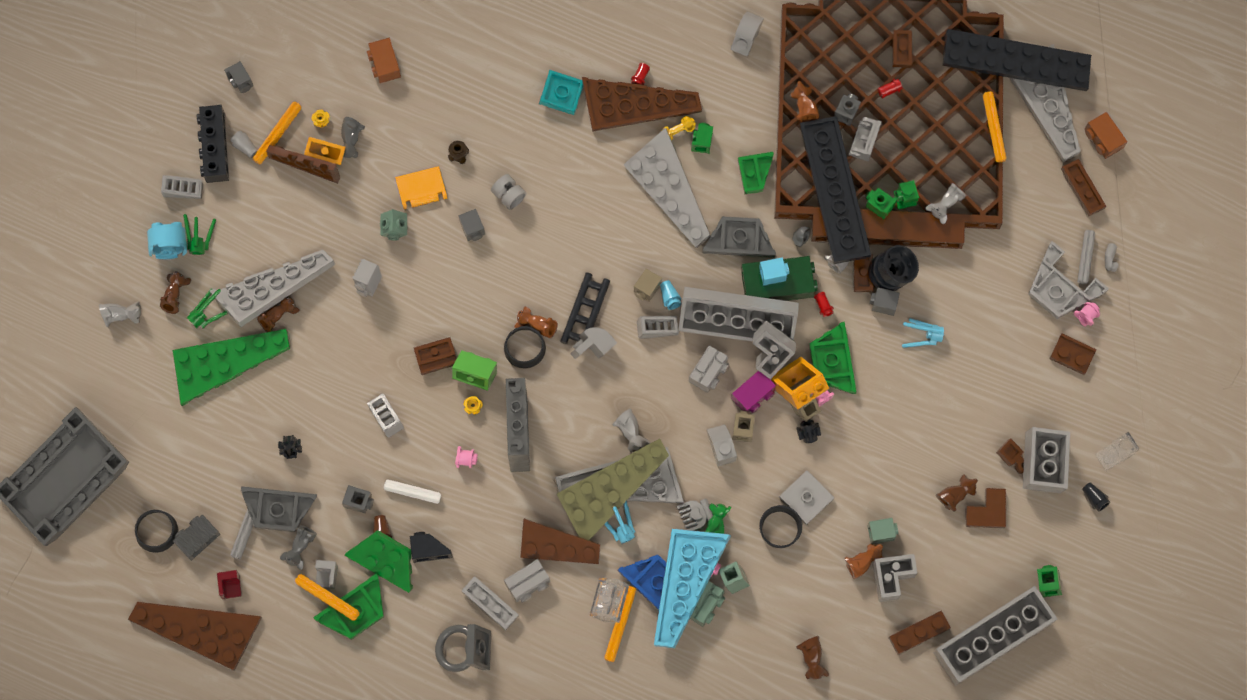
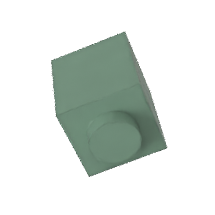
[867,518,898,544]
[719,561,750,594]

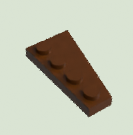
[266,145,340,184]
[520,518,601,564]

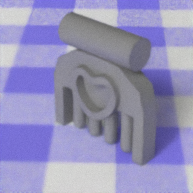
[677,499,713,531]

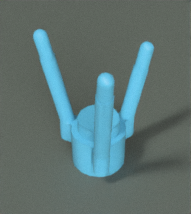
[902,318,944,348]
[604,501,635,544]

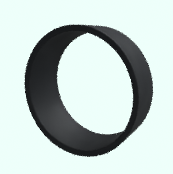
[504,326,546,369]
[759,505,802,548]
[135,510,178,553]

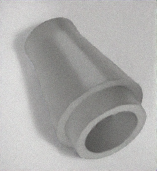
[230,131,258,158]

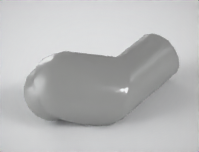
[1105,243,1119,272]

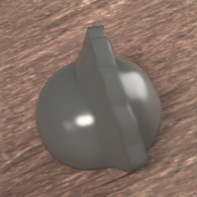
[792,227,810,247]

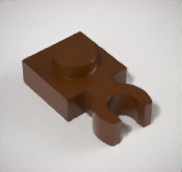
[996,438,1024,474]

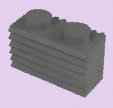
[173,515,221,561]

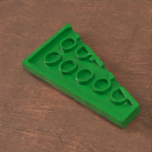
[172,329,290,406]

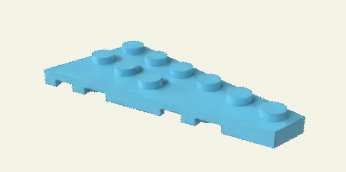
[654,529,731,649]

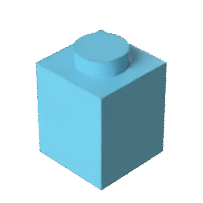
[759,257,789,286]

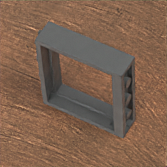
[506,378,530,472]

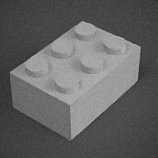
[1023,427,1070,493]

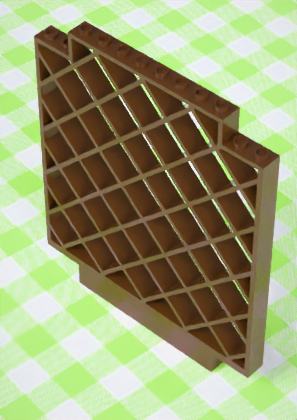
[774,0,1004,249]

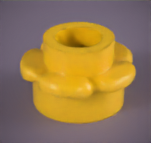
[311,110,330,128]
[464,396,483,415]

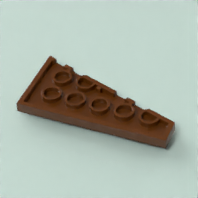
[582,77,702,132]
[128,602,262,671]

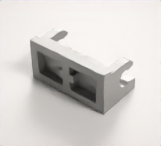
[849,117,882,161]

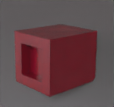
[217,570,242,600]

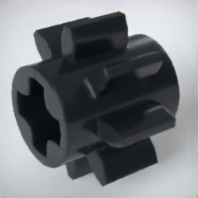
[796,419,821,443]
[278,435,302,459]

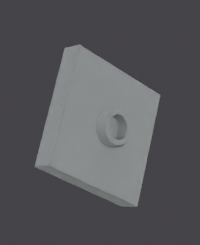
[779,470,834,525]

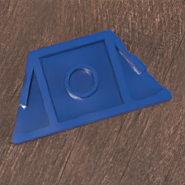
[618,555,667,610]

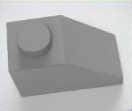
[707,425,737,467]

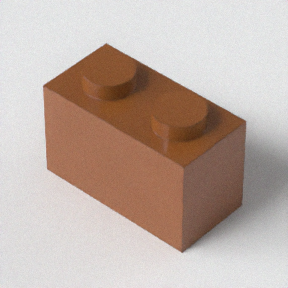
[367,37,401,83]
[1085,112,1128,159]

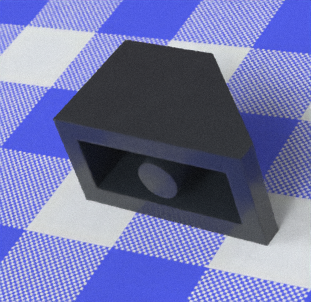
[409,532,453,563]

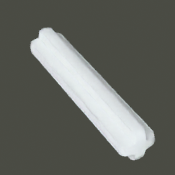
[384,480,441,504]

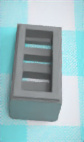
[161,175,203,199]
[637,316,679,339]
[367,394,404,437]

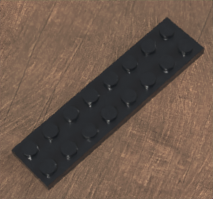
[942,29,1092,91]
[800,116,871,265]

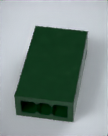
[741,256,818,301]

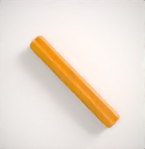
[983,91,1006,163]
[253,101,302,165]
[295,574,360,621]
[604,586,636,662]

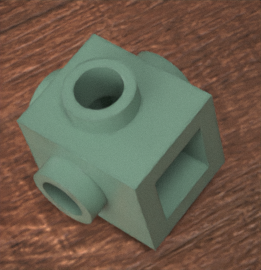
[380,209,408,241]

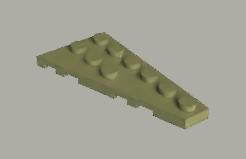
[557,439,669,540]

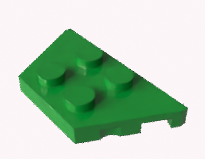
[809,322,857,394]
[344,530,413,593]
[313,574,384,640]

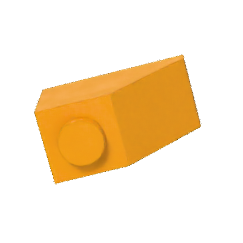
[304,137,345,165]

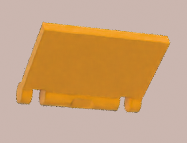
[395,166,448,210]

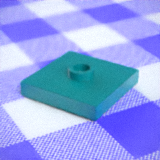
[539,70,583,115]

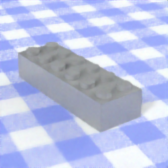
[678,287,799,341]
[933,586,1057,686]

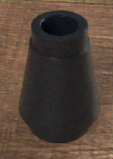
[1082,482,1110,512]

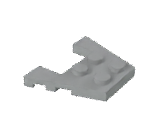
[1028,241,1109,319]

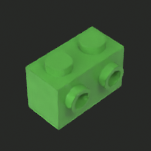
[452,350,497,391]

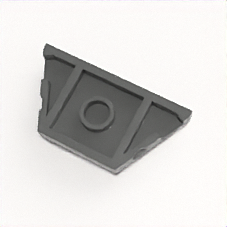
[703,216,776,258]
[241,486,317,532]

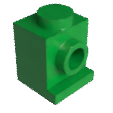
[691,123,713,154]
[893,180,919,209]
[866,188,897,219]
[1037,565,1063,598]

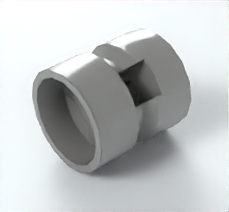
[491,174,526,210]

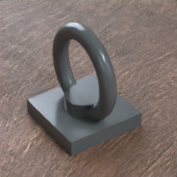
[435,624,491,672]

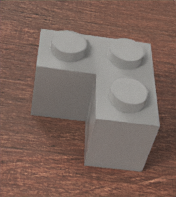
[753,321,796,379]
[873,554,917,602]

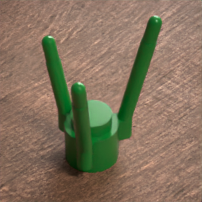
[183,214,216,255]
[187,289,227,328]

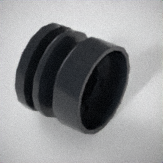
[868,245,919,291]

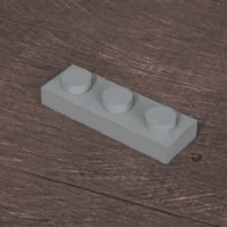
[462,576,519,631]

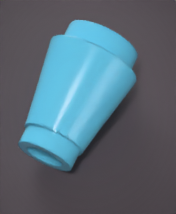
[660,280,682,310]

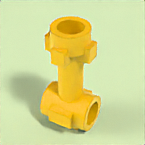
[663,116,696,140]

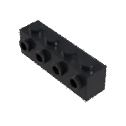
[196,104,229,183]

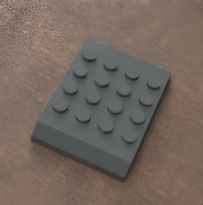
[0,407,129,546]

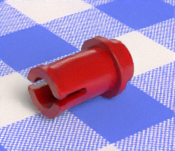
[631,63,650,85]
[877,79,903,99]
[814,292,834,317]

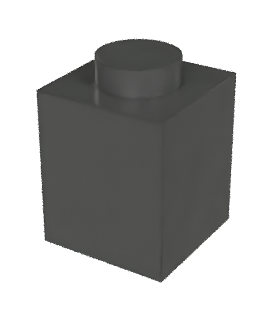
[458,209,485,241]
[870,288,900,316]

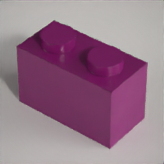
[731,370,776,413]

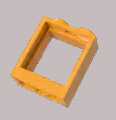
[771,357,829,409]

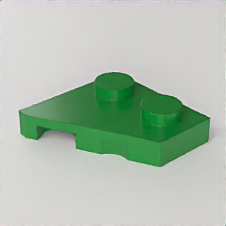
[738,152,774,195]

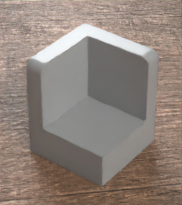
[315,560,338,589]

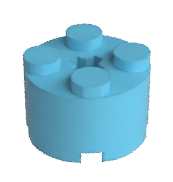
[147,222,187,259]

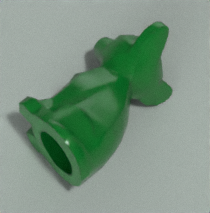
[704,503,731,534]

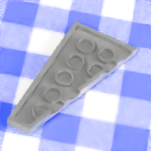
[1010,44,1080,162]
[209,250,335,327]
[555,447,684,504]

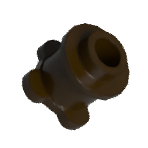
[448,140,469,164]

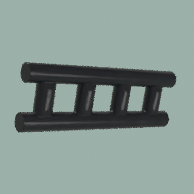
[560,272,610,344]

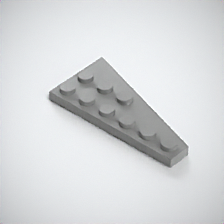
[624,128,711,248]

